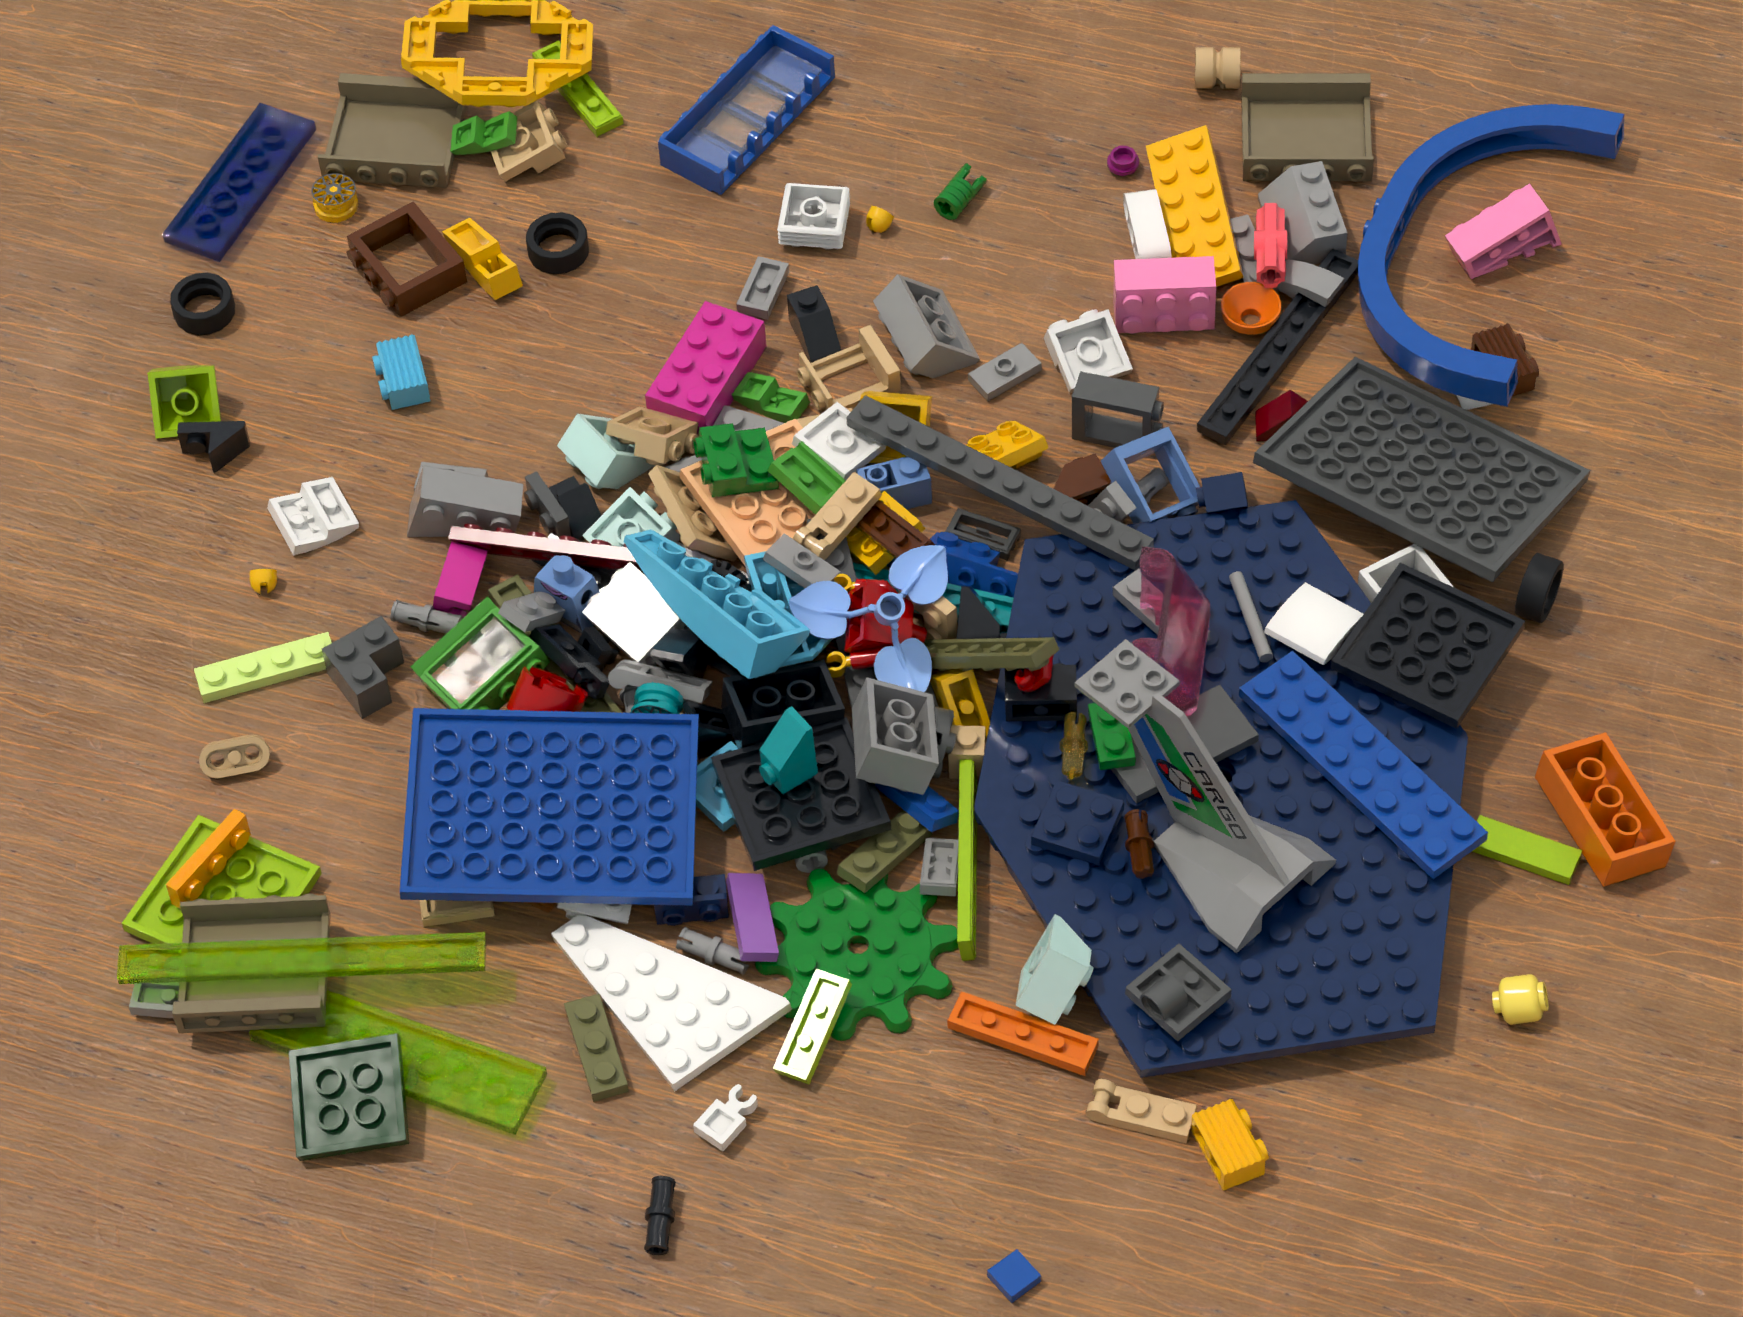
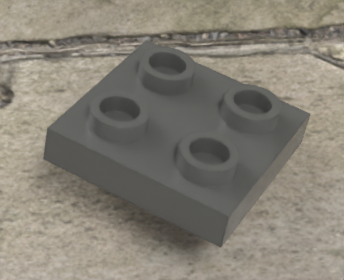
[1125,944,1232,1041]

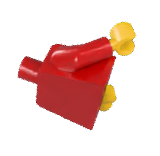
[827,574,927,678]

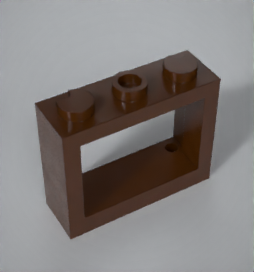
[346,201,467,317]

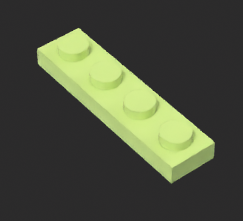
[194,632,332,703]

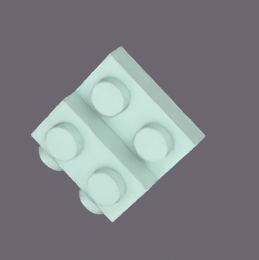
[582,487,680,547]

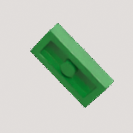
[1088,703,1136,770]

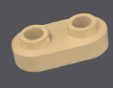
[199,735,270,778]

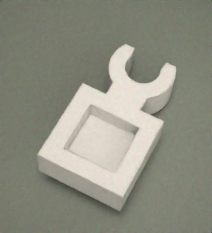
[693,1084,758,1152]

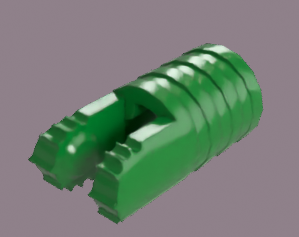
[933,163,987,220]

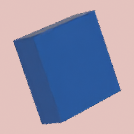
[987,1249,1041,1303]

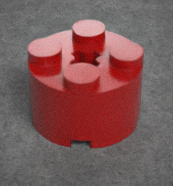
[507,667,588,712]

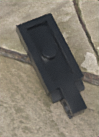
[529,624,610,699]

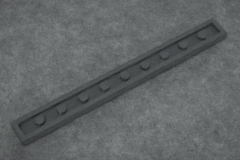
[846,395,1154,570]

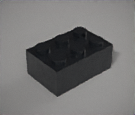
[721,660,845,749]

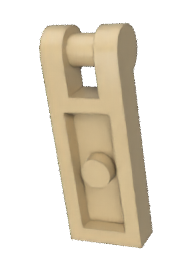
[793,472,882,560]
[1086,1079,1197,1144]

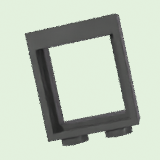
[1072,371,1164,448]

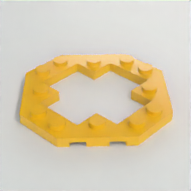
[401,0,593,107]

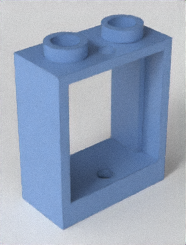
[1101,426,1200,524]

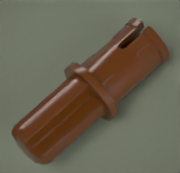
[1124,809,1154,879]

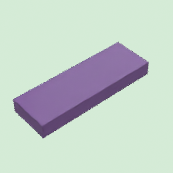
[726,873,779,962]

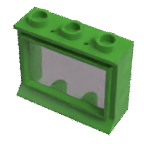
[410,596,550,710]

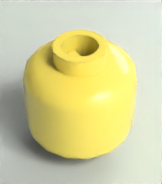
[1492,974,1549,1025]

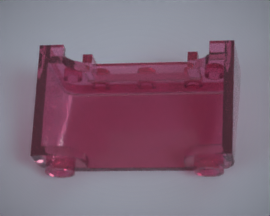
[1131,547,1210,716]

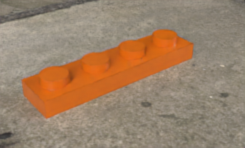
[947,991,1099,1076]

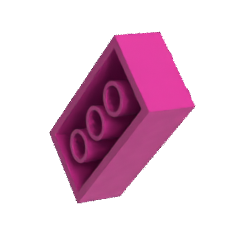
[645,301,767,436]

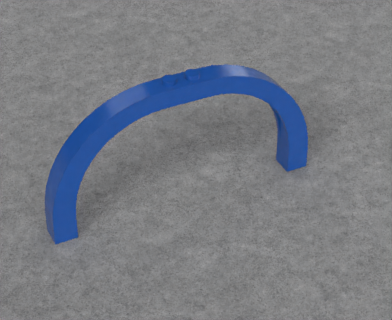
[1358,104,1624,407]

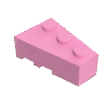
[1445,183,1562,279]

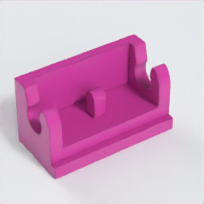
[433,541,488,618]

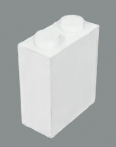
[582,562,687,666]

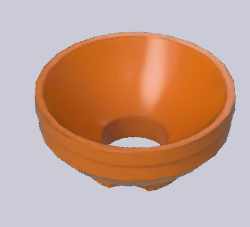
[1221,282,1281,335]

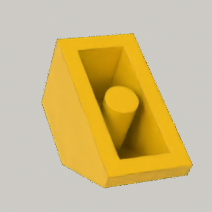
[930,669,990,737]

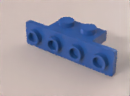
[886,532,1018,598]

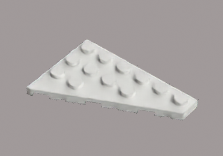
[551,914,792,1091]

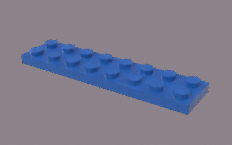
[1239,650,1488,879]

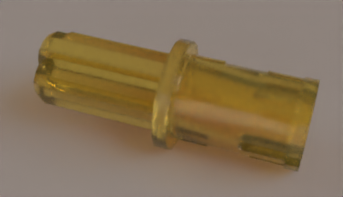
[1060,712,1088,779]

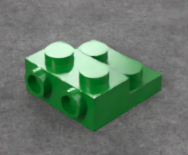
[693,423,779,497]

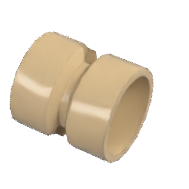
[1195,47,1240,89]

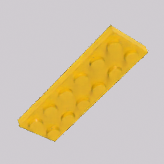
[1146,125,1244,287]

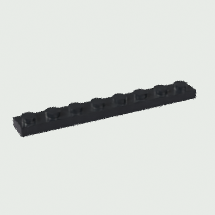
[1197,249,1358,445]

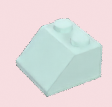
[557,414,655,489]
[1016,914,1094,1025]

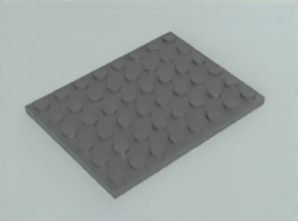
[1253,357,1591,582]

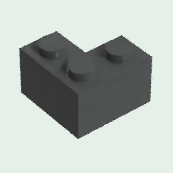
[322,616,404,719]

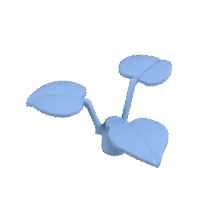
[789,545,948,692]

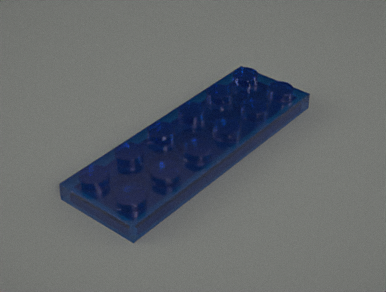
[163,103,316,262]

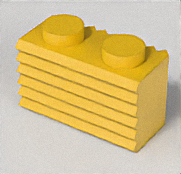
[1191,1099,1269,1191]

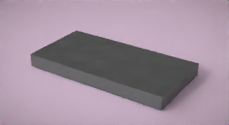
[1111,685,1259,803]

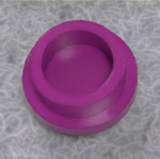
[1107,146,1139,176]

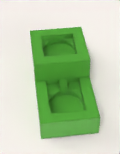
[450,111,517,155]
[732,372,810,423]

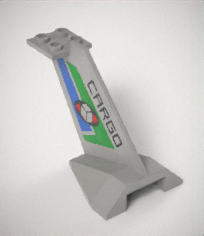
[1075,639,1336,953]

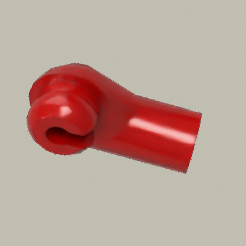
[1014,655,1054,692]

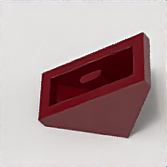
[1255,390,1308,441]

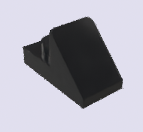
[177,421,250,473]
[548,476,601,542]

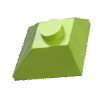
[147,365,221,439]

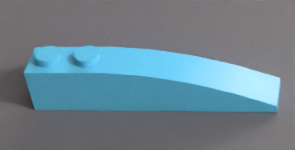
[624,529,810,679]

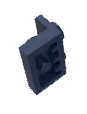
[654,874,729,926]

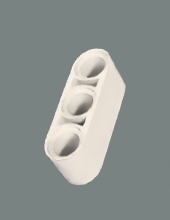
[1123,189,1172,259]

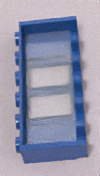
[658,25,835,195]

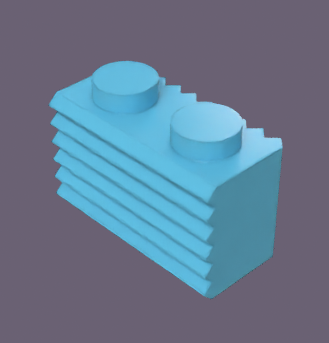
[372,334,431,410]

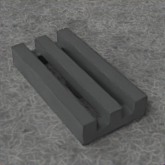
[945,508,1021,561]

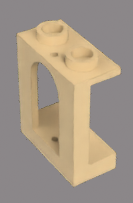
[796,325,901,412]

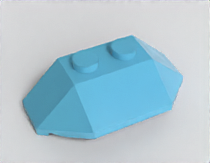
[744,551,833,667]

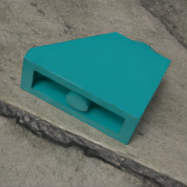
[759,706,818,794]

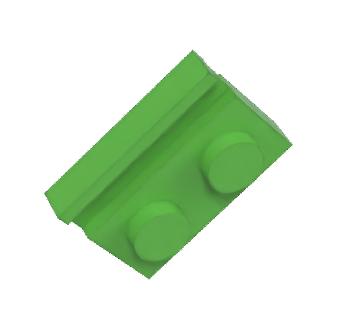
[767,441,846,515]

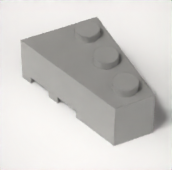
[407,465,523,537]

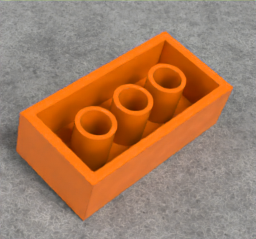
[1535,732,1676,887]

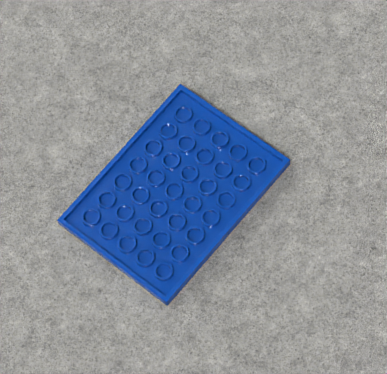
[400,708,699,906]

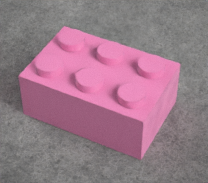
[1113,256,1216,334]

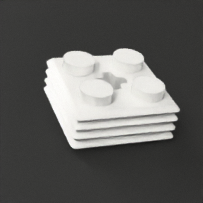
[777,183,850,249]

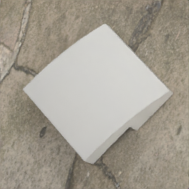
[267,477,359,556]
[1264,582,1364,665]

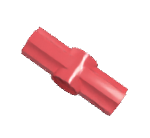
[1254,203,1287,288]

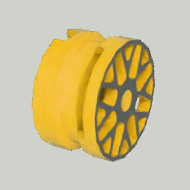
[311,173,358,223]

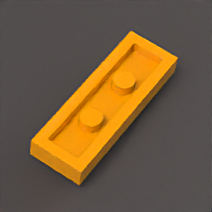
[166,808,251,909]

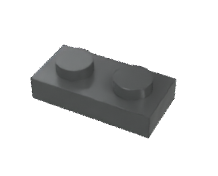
[523,471,571,537]

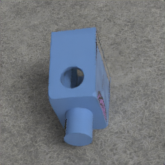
[534,555,600,634]

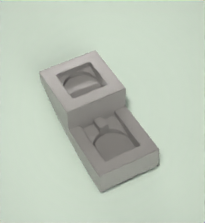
[1275,259,1344,307]

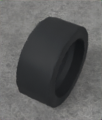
[526,212,589,274]
[170,272,235,335]
[1515,553,1564,623]

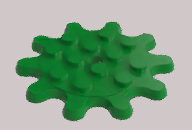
[755,868,959,1041]

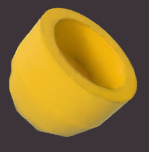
[866,206,894,233]
[249,569,277,594]

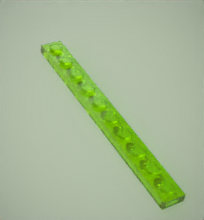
[117,932,487,984]

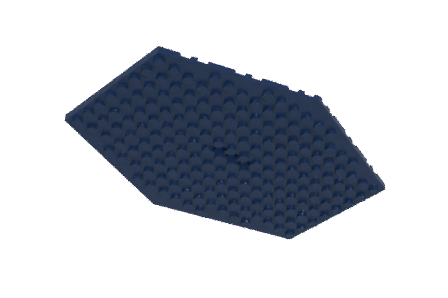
[974,500,1468,1078]

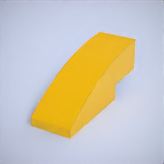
[442,218,523,300]

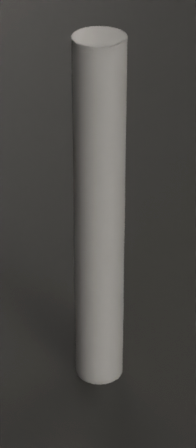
[1229,571,1273,662]

